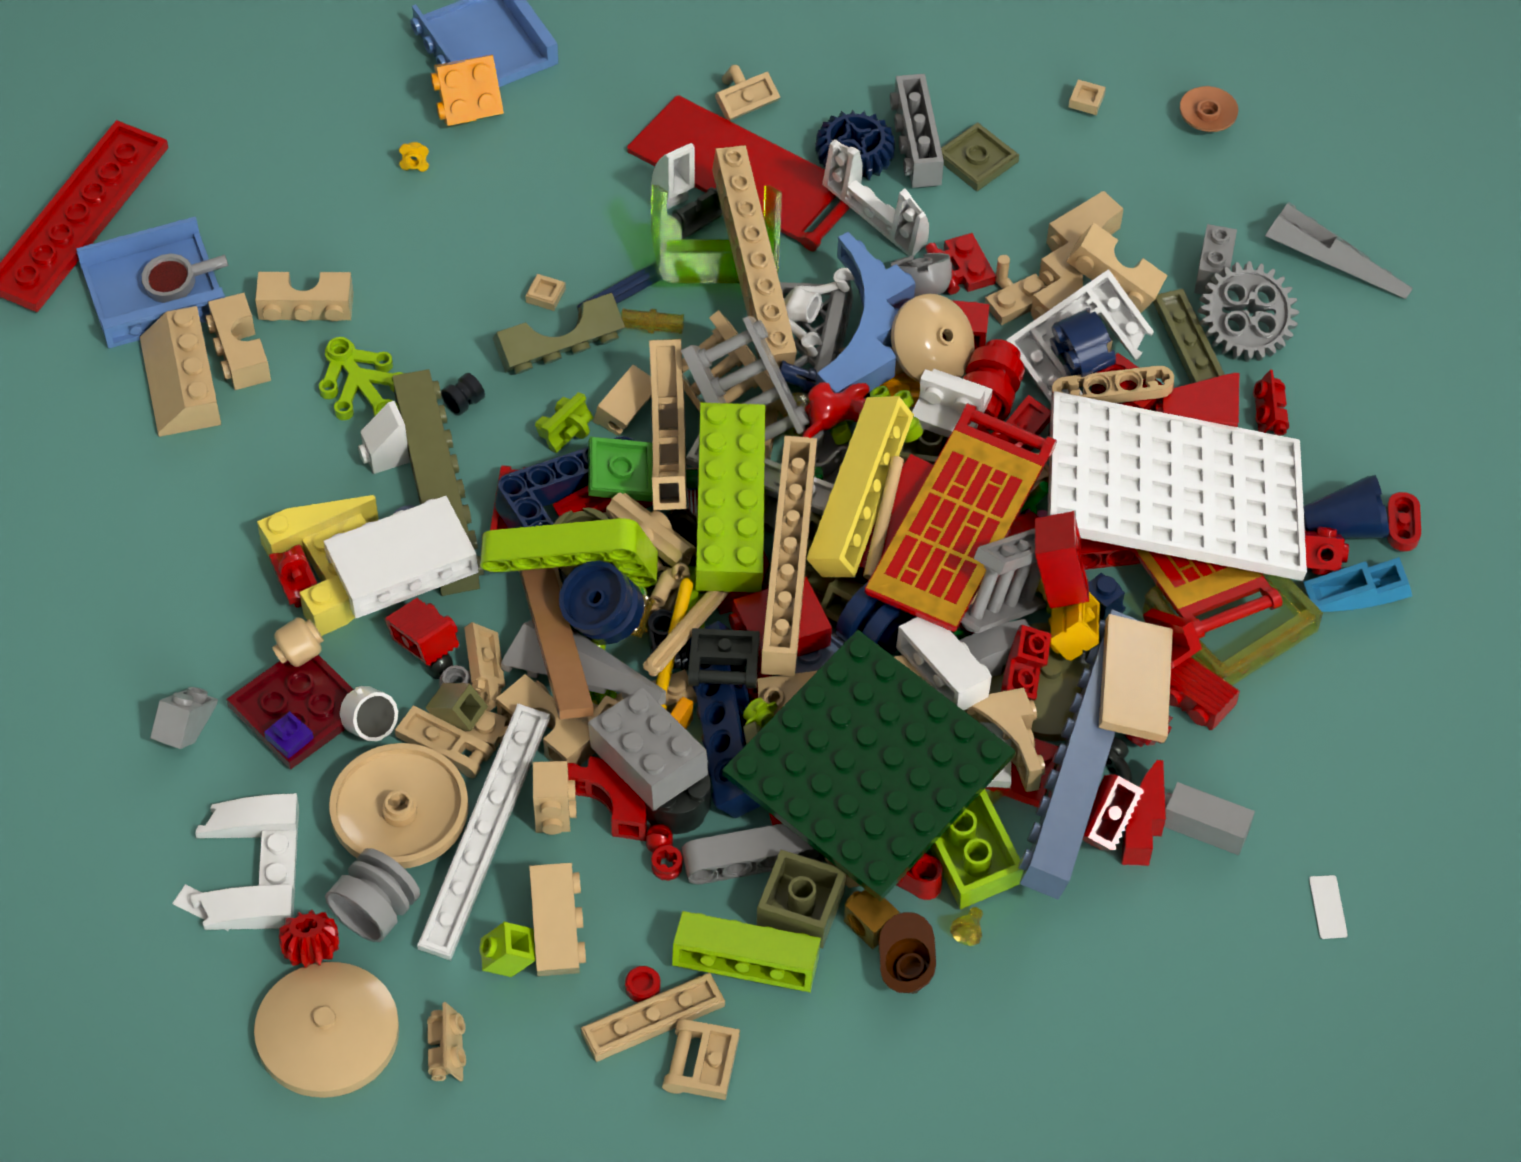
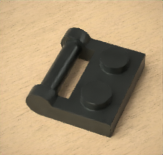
[688,628,760,689]

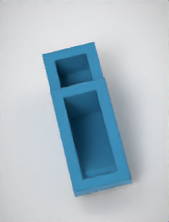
[1304,557,1412,612]

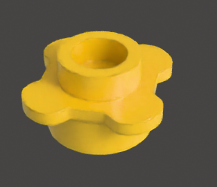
[399,142,429,172]

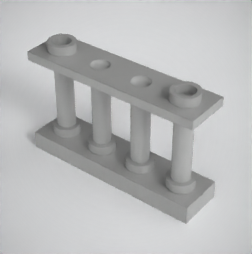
[681,316,810,441]
[961,528,1047,633]

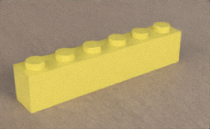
[807,396,914,577]

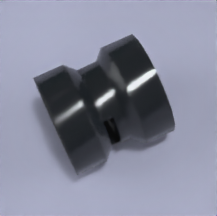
[441,373,485,416]

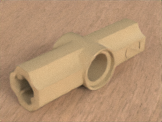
[606,493,696,567]

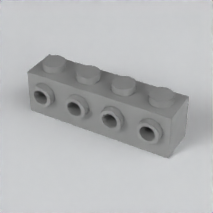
[890,74,944,188]

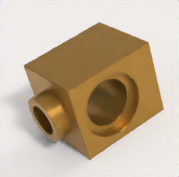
[844,890,900,949]

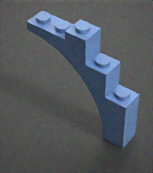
[816,232,916,393]

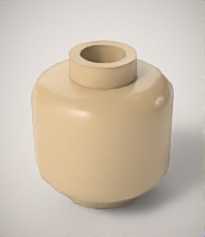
[272,617,324,667]

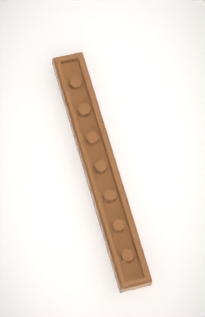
[519,568,594,719]

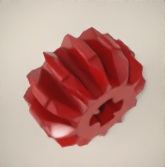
[279,909,340,968]

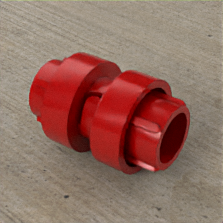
[962,339,1025,430]

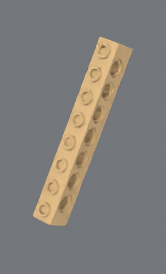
[712,145,797,374]
[761,436,817,677]

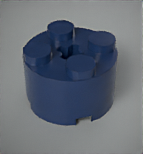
[1050,307,1116,377]

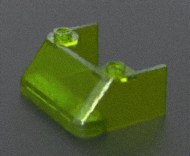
[651,185,782,283]

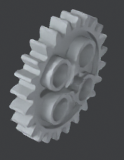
[1198,261,1299,362]

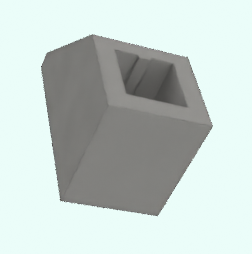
[150,687,218,749]

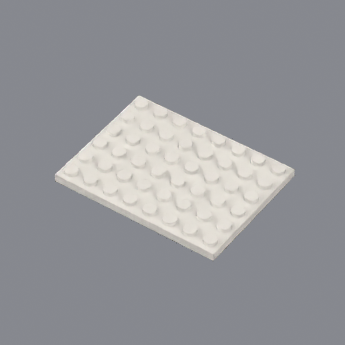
[1047,391,1307,581]

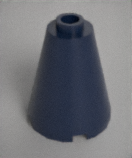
[1303,475,1389,538]

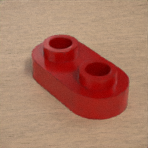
[1386,492,1421,552]

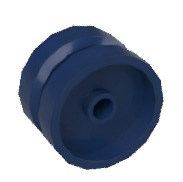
[559,560,644,645]
[836,583,917,655]

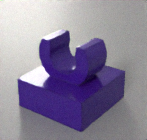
[264,711,314,759]

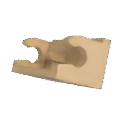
[593,365,652,435]

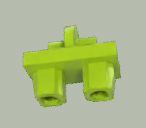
[535,392,594,453]

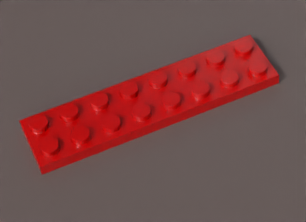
[0,120,169,313]

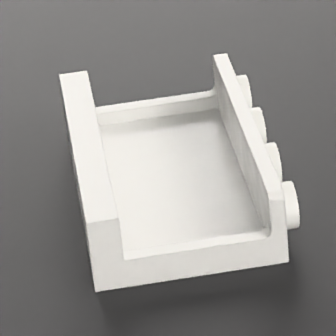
[324,496,478,619]

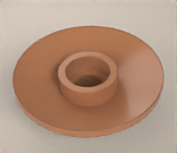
[1180,86,1239,132]

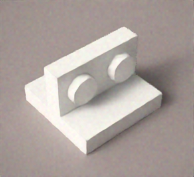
[912,369,993,438]

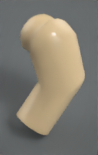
[650,563,691,606]

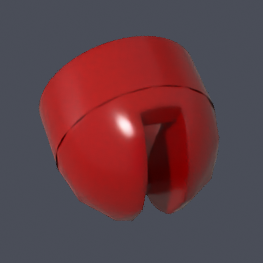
[646,824,673,853]

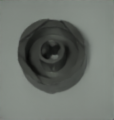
[645,774,711,834]

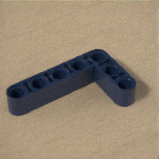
[495,436,635,529]

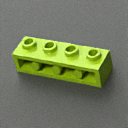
[672,911,821,993]

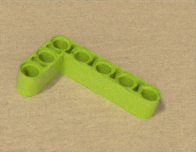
[480,518,658,587]

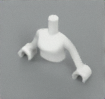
[784,268,855,357]

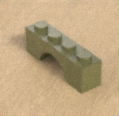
[493,293,625,374]

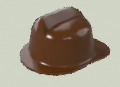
[879,912,936,994]

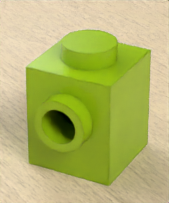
[479,922,536,977]

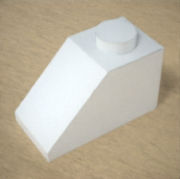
[358,401,410,474]

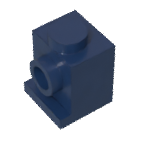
[1088,572,1126,621]

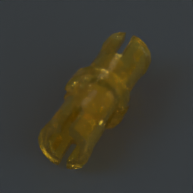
[621,308,684,334]

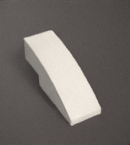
[651,143,695,211]

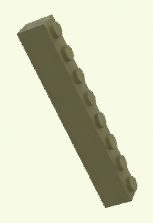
[392,369,484,596]

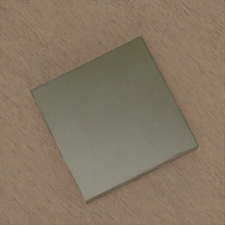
[941,122,1019,191]

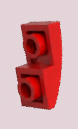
[1001,625,1051,701]

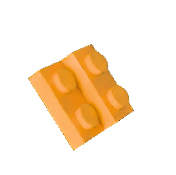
[431,54,504,126]

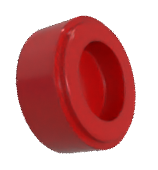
[625,966,661,1003]

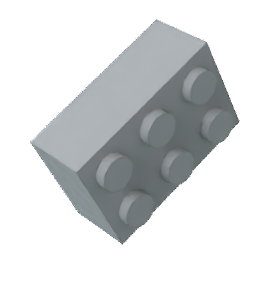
[588,687,708,811]

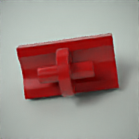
[269,544,317,608]

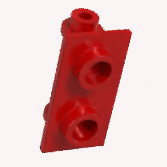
[1253,369,1289,436]

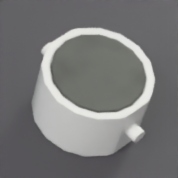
[340,686,398,741]

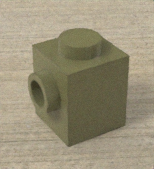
[426,683,488,731]

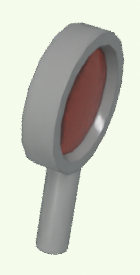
[142,253,229,303]

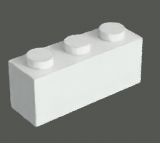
[896,617,992,710]

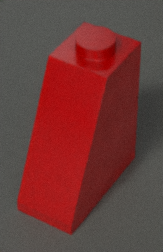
[1154,373,1240,427]

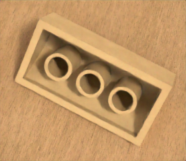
[140,306,221,437]

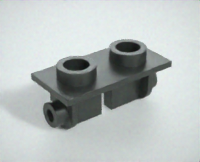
[664,187,723,240]

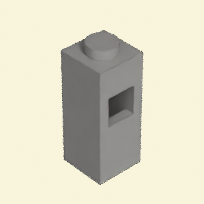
[1164,782,1255,855]

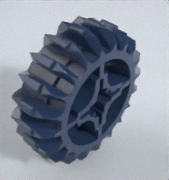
[815,109,895,181]

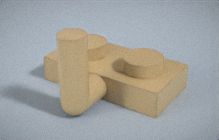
[715,65,780,121]
[984,255,1047,325]

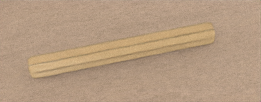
[643,591,730,676]

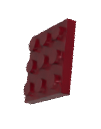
[226,655,354,770]

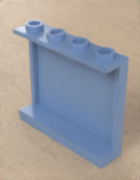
[410,0,558,87]
[76,217,225,349]

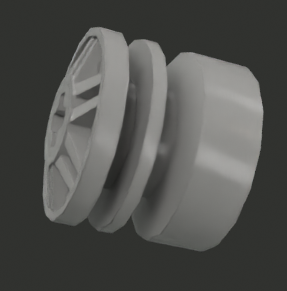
[325,848,420,942]

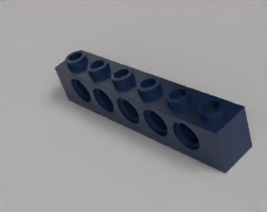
[687,621,760,819]

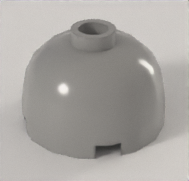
[891,253,952,297]

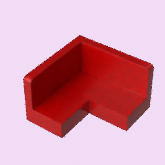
[1035,511,1089,608]

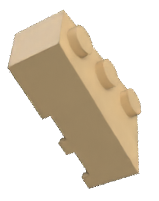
[529,863,586,977]

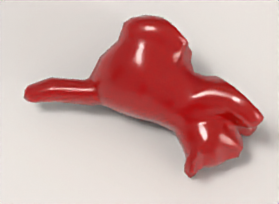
[802,382,870,438]

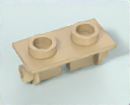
[427,1002,466,1082]

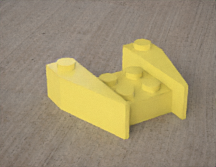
[257,495,379,636]

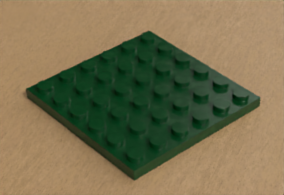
[722,630,1015,902]

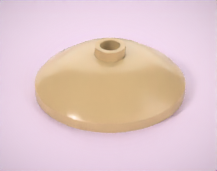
[891,294,975,384]

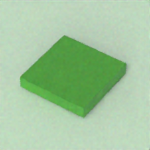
[588,436,653,502]

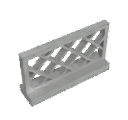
[780,280,853,384]

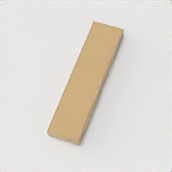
[581,973,725,1062]

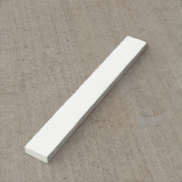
[417,704,550,961]

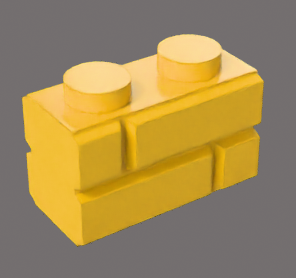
[1048,592,1100,661]

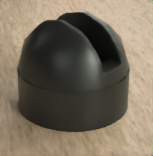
[426,653,453,679]

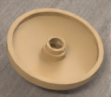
[329,743,469,869]
[254,962,399,1098]

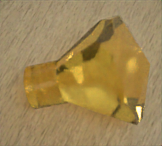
[950,907,983,946]

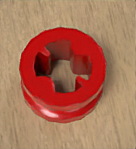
[651,845,682,881]

